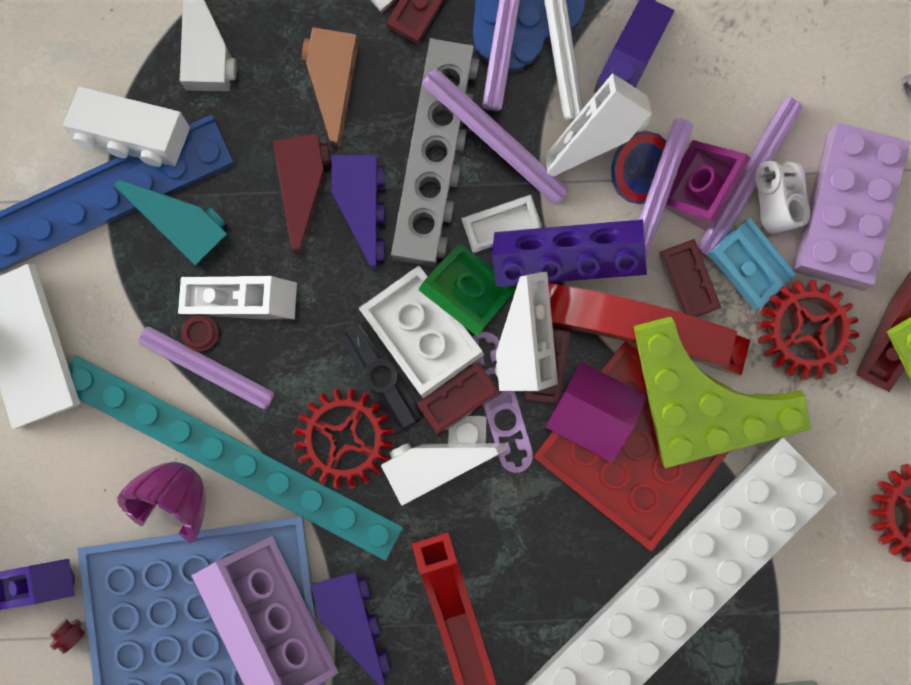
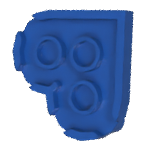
[473,0,585,72]

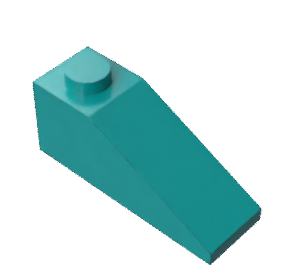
[113,179,226,265]

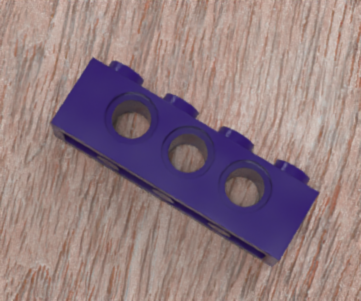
[492,219,647,287]

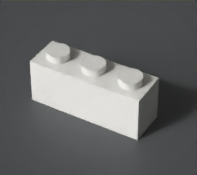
[63,87,190,167]

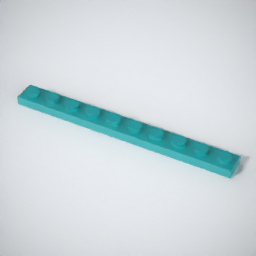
[69,355,404,561]

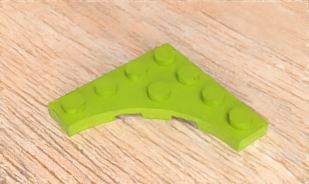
[633,316,811,468]

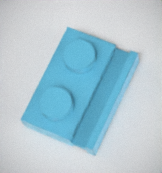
[708,218,796,310]

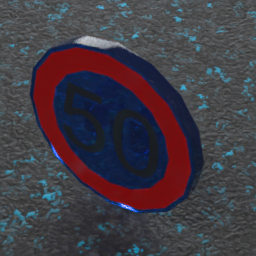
[611,130,666,205]

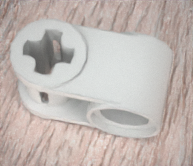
[755,161,811,234]

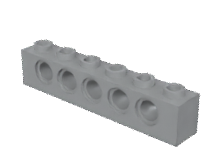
[391,38,480,268]

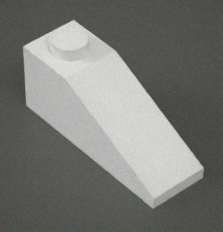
[180,0,237,91]
[545,73,652,177]
[495,272,558,391]
[178,276,297,319]
[381,443,508,505]

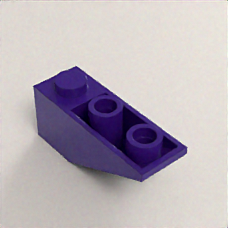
[331,155,385,271]
[311,571,391,685]

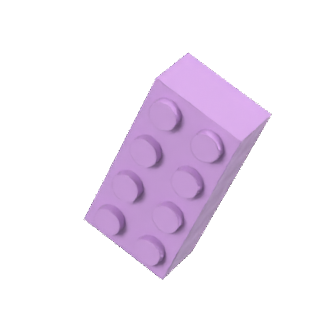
[792,122,911,291]

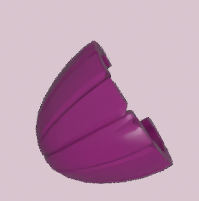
[117,462,206,544]

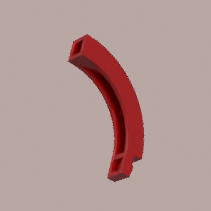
[548,283,750,376]
[412,533,497,685]

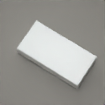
[461,195,542,254]

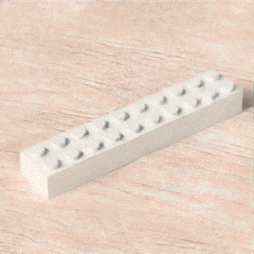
[524,438,837,685]

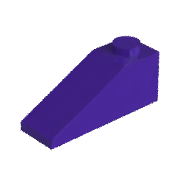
[594,0,675,92]

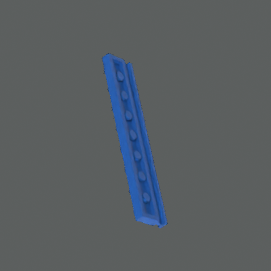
[0,114,235,272]

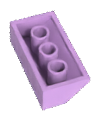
[192,536,339,685]

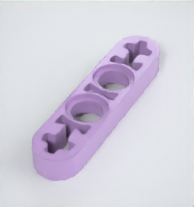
[471,332,533,473]

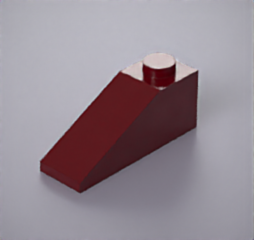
[273,133,331,255]
[856,270,911,392]

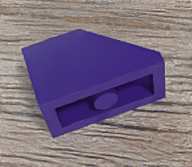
[0,558,75,610]

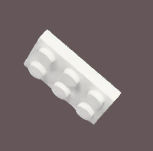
[359,266,484,399]

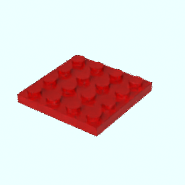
[533,341,730,551]

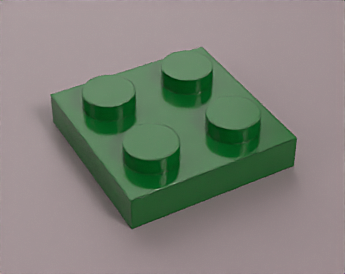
[418,243,517,336]

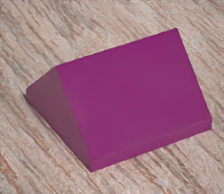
[665,140,751,231]
[545,361,647,463]

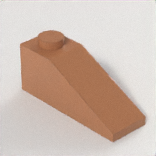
[302,27,359,150]

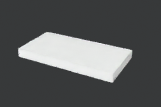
[0,264,80,429]

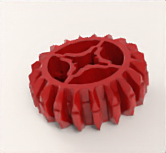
[757,280,860,381]
[294,388,395,489]
[868,464,911,562]

